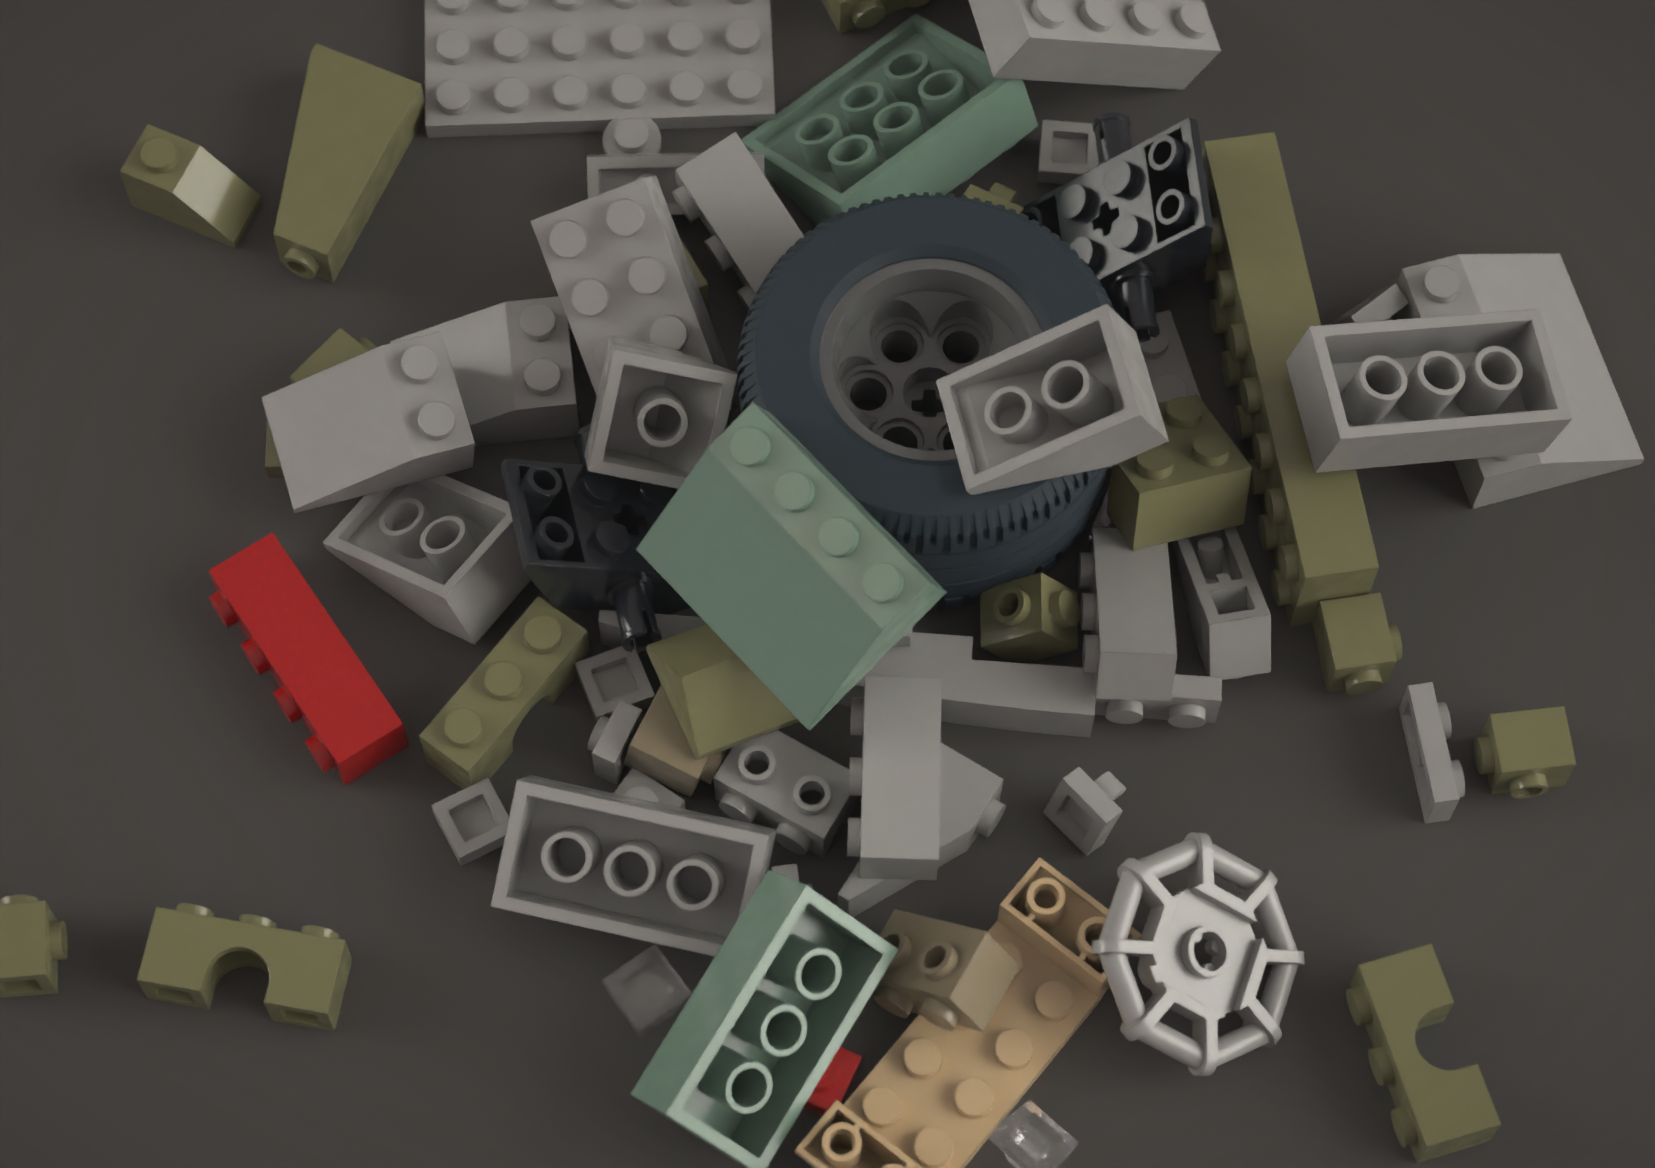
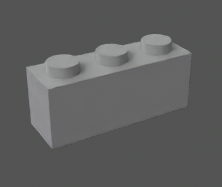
[672,132,804,311]
[1078,528,1177,701]
[847,675,942,880]

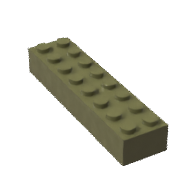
[1199,132,1379,626]

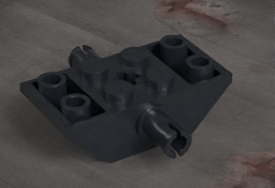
[1022,112,1213,343]
[500,424,690,653]

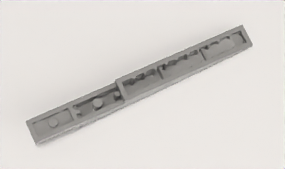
[598,610,1222,737]

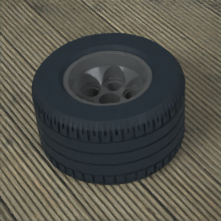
[737,192,1115,610]

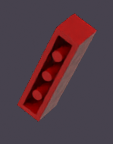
[208,532,409,785]

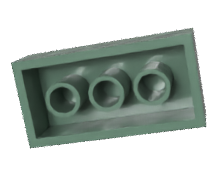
[630,870,899,1168]

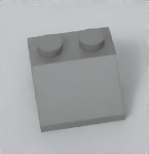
[584,336,738,489]

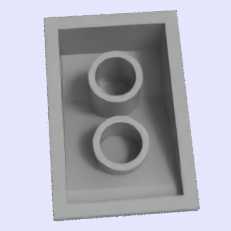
[390,296,580,446]
[936,304,1169,495]
[262,331,475,513]
[322,475,531,645]

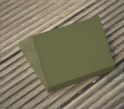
[646,623,800,760]

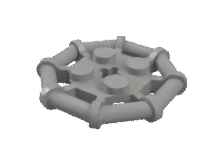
[1092,832,1304,1076]

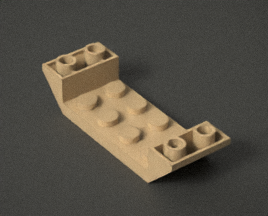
[795,857,1142,1168]

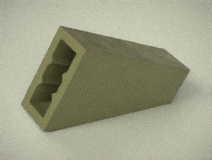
[273,43,425,283]

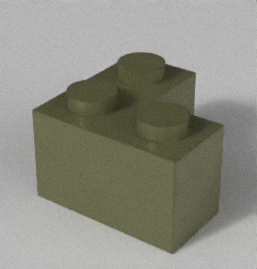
[1107,394,1252,551]

